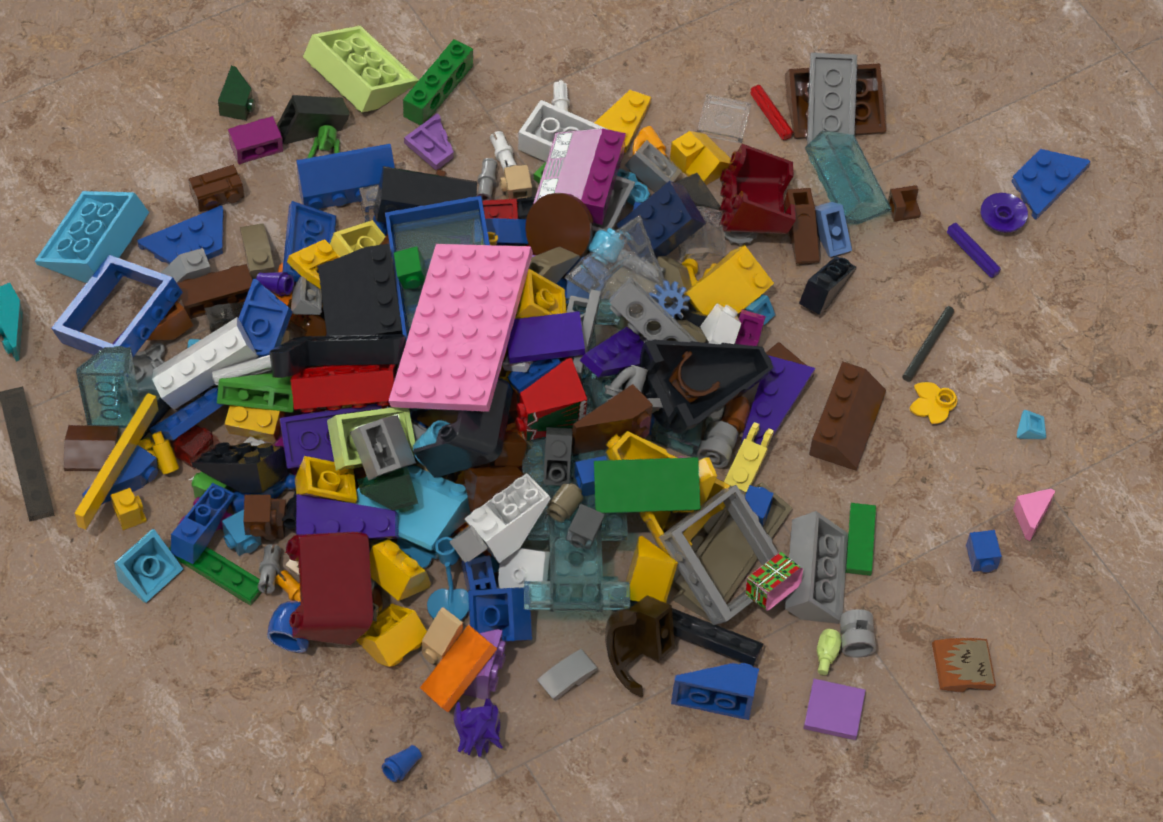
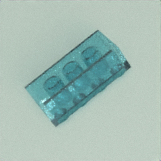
[805,130,892,224]
[76,346,141,428]

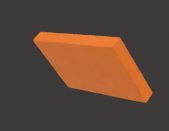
[420,625,497,712]

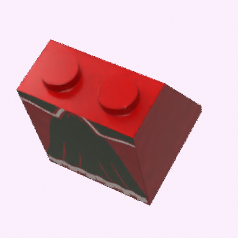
[516,358,587,441]

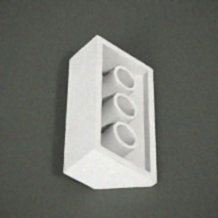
[152,317,258,409]

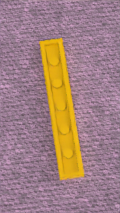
[75,393,158,530]

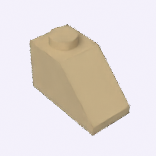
[422,607,463,665]

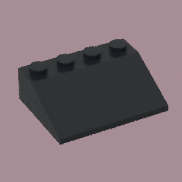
[318,244,403,336]

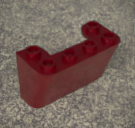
[720,144,796,234]

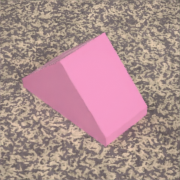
[1013,489,1055,541]

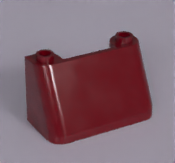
[286,532,373,645]

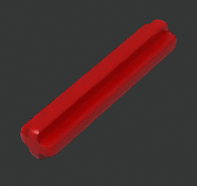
[750,84,793,140]

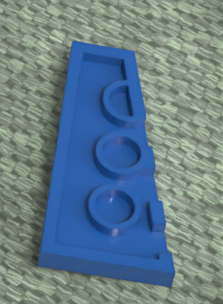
[149,387,224,440]

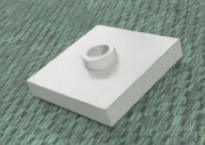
[497,548,550,604]

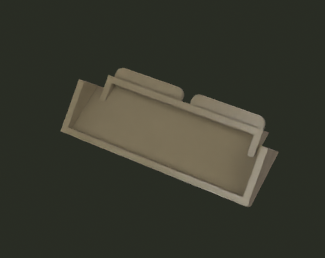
[671,482,792,622]

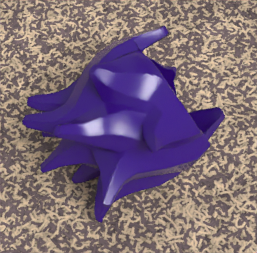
[454,698,503,757]

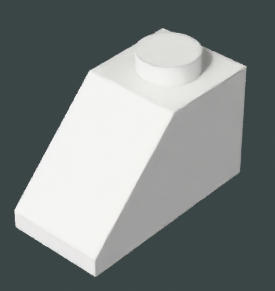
[700,303,741,344]

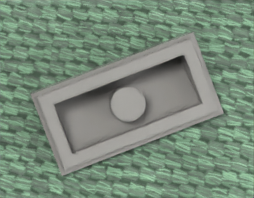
[291,276,322,315]

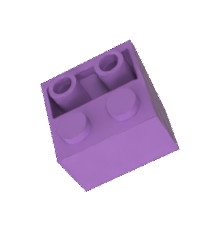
[463,629,506,700]

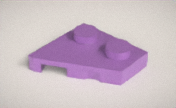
[404,114,453,171]

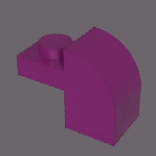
[735,309,766,346]

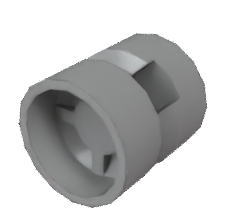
[697,421,739,468]
[840,609,876,658]

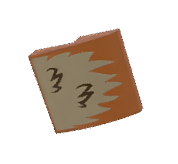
[932,638,996,692]

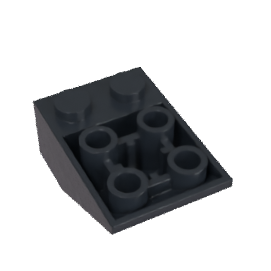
[192,442,289,493]

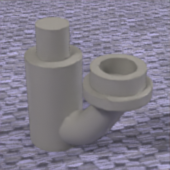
[604,365,648,396]

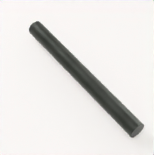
[902,306,954,382]

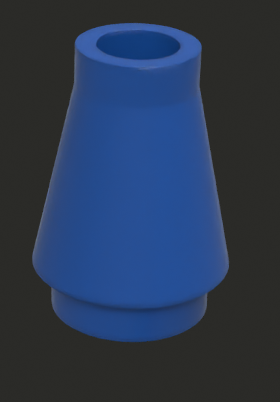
[381,745,422,782]

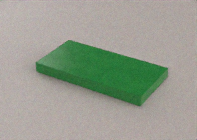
[594,457,700,513]

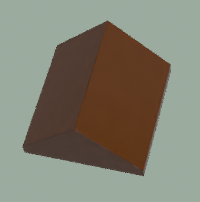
[463,463,524,512]

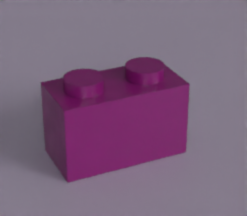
[228,116,283,164]

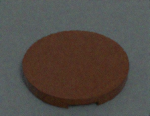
[525,193,593,260]

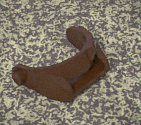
[669,351,721,403]

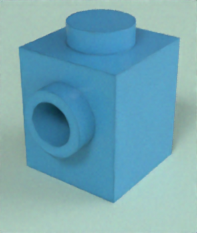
[222,509,261,556]

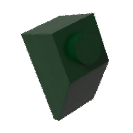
[218,66,256,121]

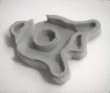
[100,343,165,398]

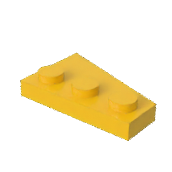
[594,90,651,153]

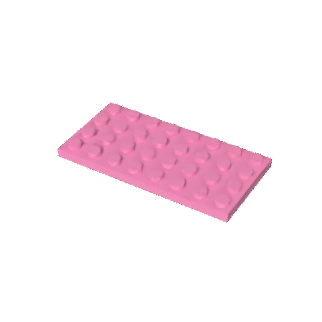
[389,244,533,412]

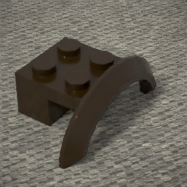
[605,595,675,697]

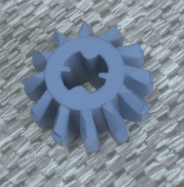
[649,280,690,319]

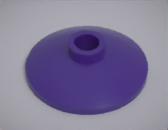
[980,193,1028,232]

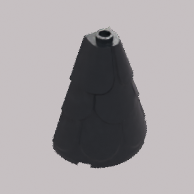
[640,339,773,433]

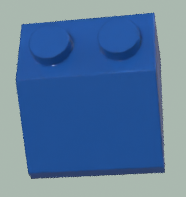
[468,587,532,641]

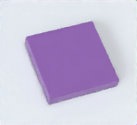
[804,679,865,740]

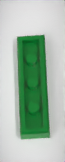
[169,546,266,606]

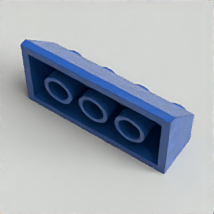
[296,144,395,210]

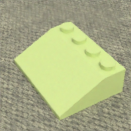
[303,26,419,112]

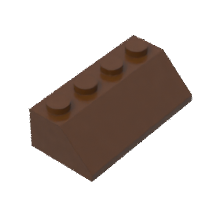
[809,361,886,471]

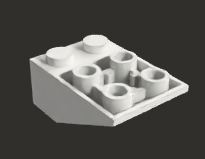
[465,473,551,563]

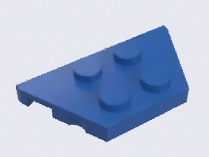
[1011,149,1091,220]
[137,205,224,264]
[238,279,293,359]

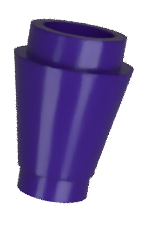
[256,272,294,296]

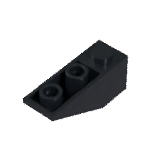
[799,256,856,315]

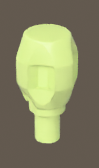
[817,629,842,675]

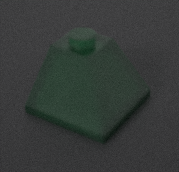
[357,467,418,512]

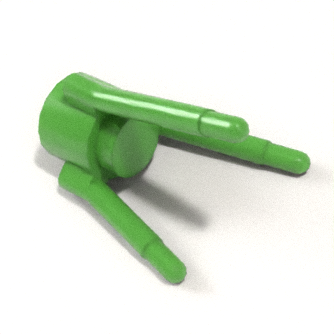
[307,125,340,158]

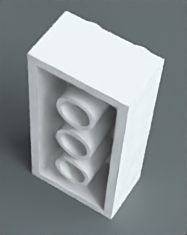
[518,100,606,162]

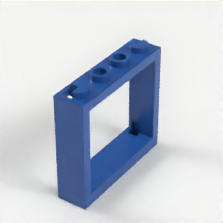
[51,255,183,367]

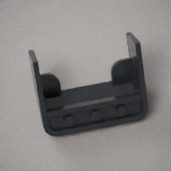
[413,378,513,478]

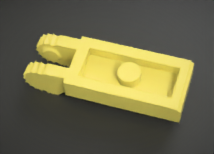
[724,422,774,493]

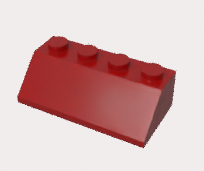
[291,364,397,412]

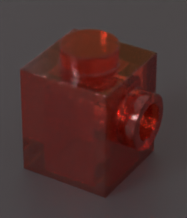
[173,425,214,470]

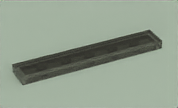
[0,386,55,522]

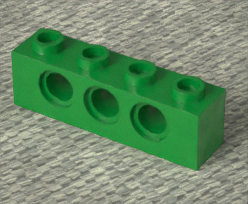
[403,39,473,125]

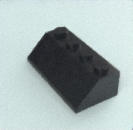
[373,166,477,236]

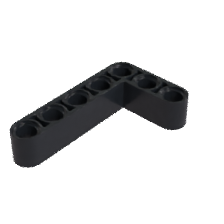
[269,334,406,378]

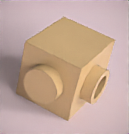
[500,165,532,199]

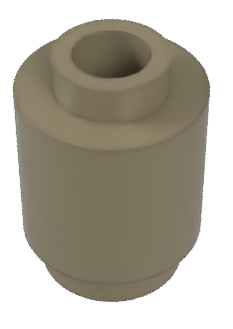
[547,483,583,523]

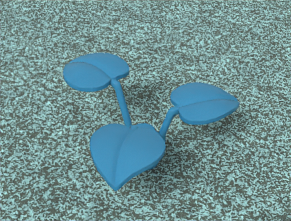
[397,536,500,621]

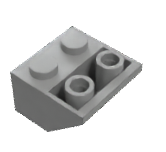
[350,415,416,480]

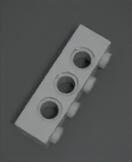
[609,277,698,342]

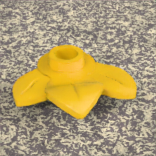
[909,382,957,424]

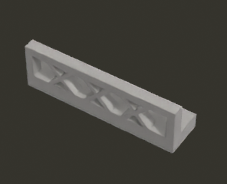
[557,290,601,381]

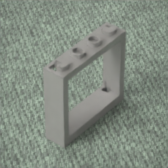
[659,485,778,625]

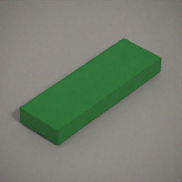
[845,503,876,576]

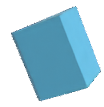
[114,529,183,603]

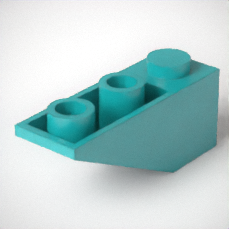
[0,282,23,362]

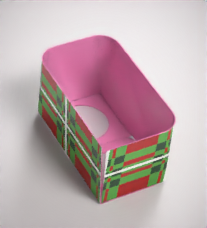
[745,552,803,611]

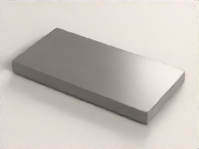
[807,53,857,148]

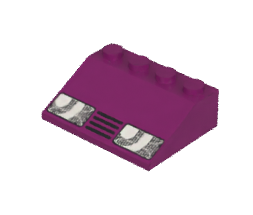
[533,128,626,225]

